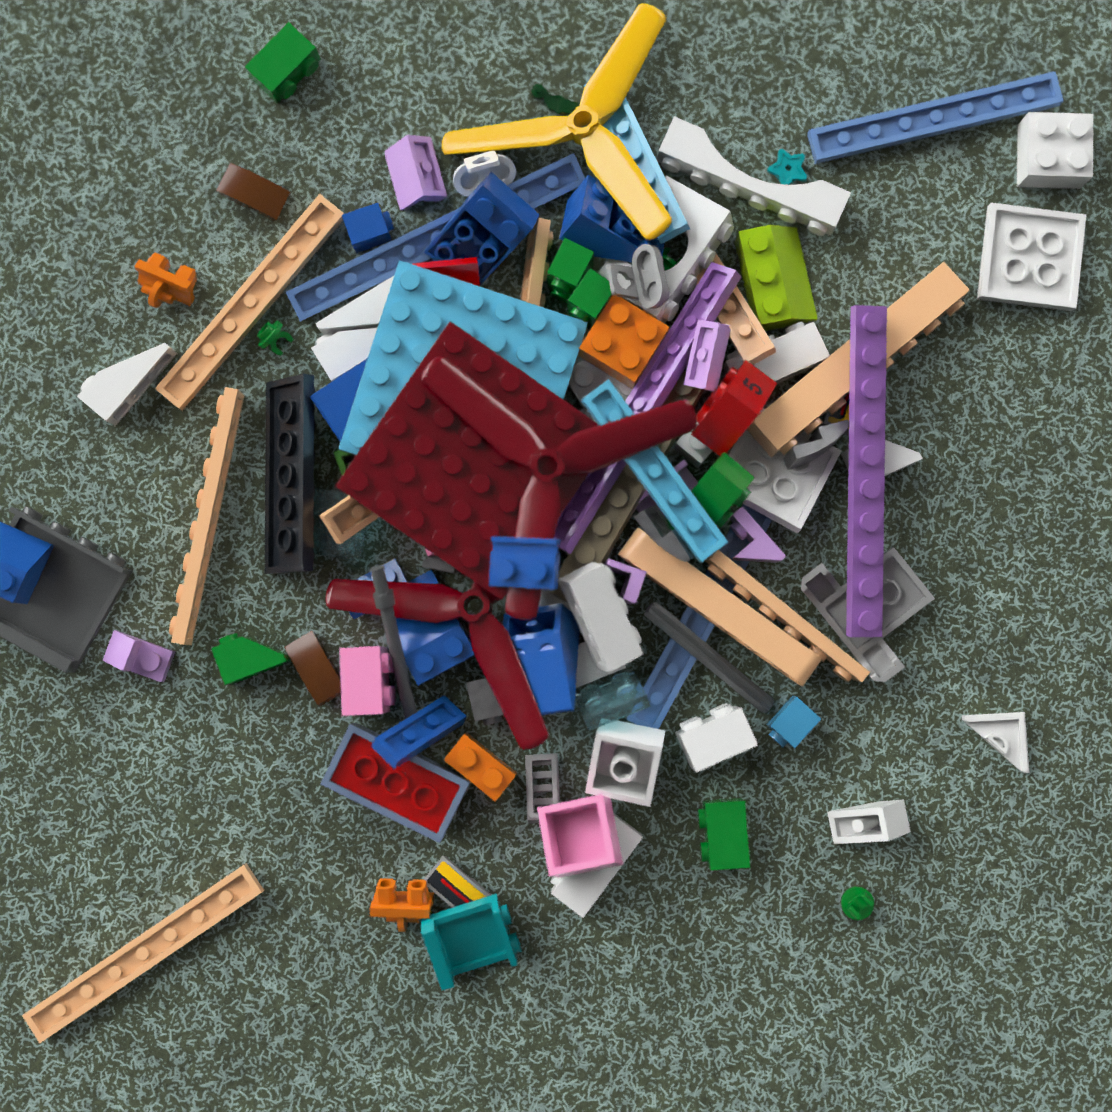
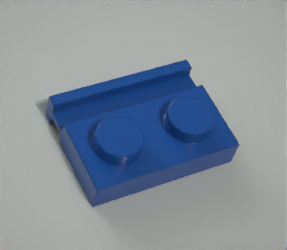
[489,536,560,589]

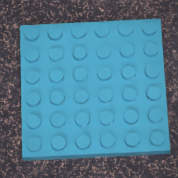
[339,260,588,455]

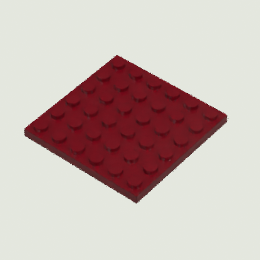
[335,321,599,600]

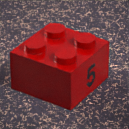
[691,360,777,456]

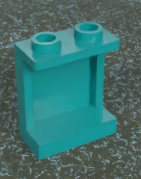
[421,894,522,991]

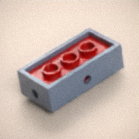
[320,722,471,843]

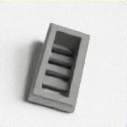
[525,753,561,824]

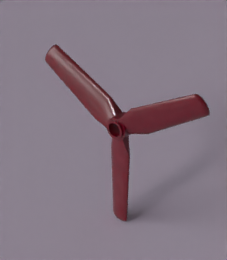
[421,356,697,620]
[325,579,549,750]

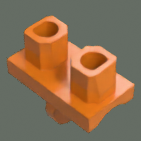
[134,252,197,308]
[370,878,435,932]

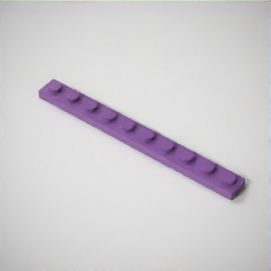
[554,262,741,554]
[846,305,887,637]

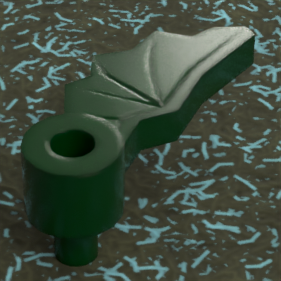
[531,84,580,115]

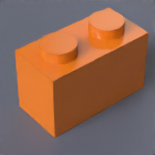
[444,732,517,802]

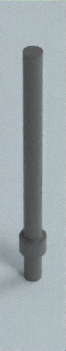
[370,565,417,719]

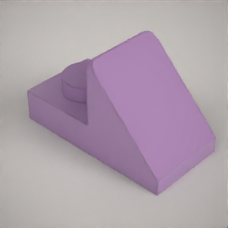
[729,506,786,563]
[103,630,175,682]

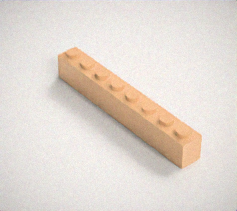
[747,262,970,458]

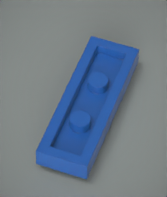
[371,695,467,769]

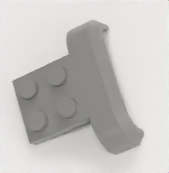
[801,547,935,682]

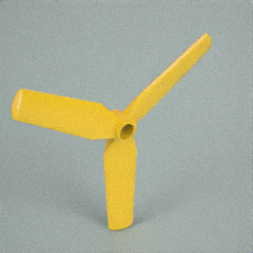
[442,4,672,240]

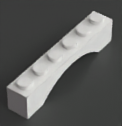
[657,116,851,236]

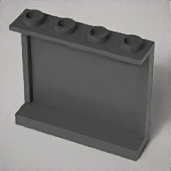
[0,506,133,673]

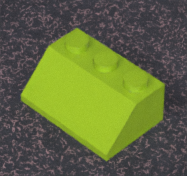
[735,225,818,331]

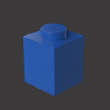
[342,203,394,253]

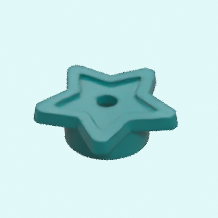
[767,148,807,185]

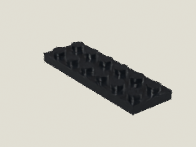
[264,373,316,574]

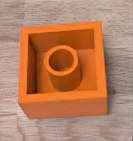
[579,295,670,389]

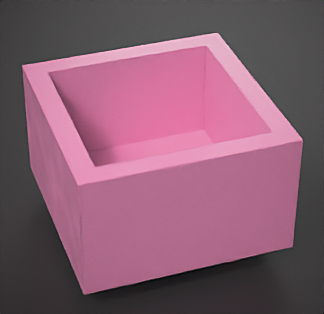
[340,646,396,716]
[537,794,623,878]

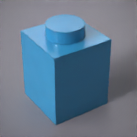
[766,696,821,748]

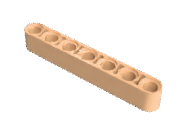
[618,528,822,687]

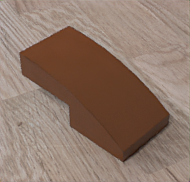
[216,163,290,221]
[284,630,341,707]

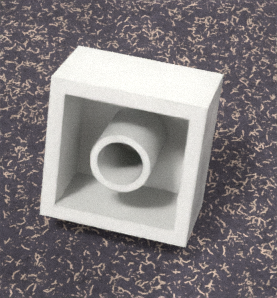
[1017,112,1093,189]
[675,703,758,772]
[585,717,665,807]

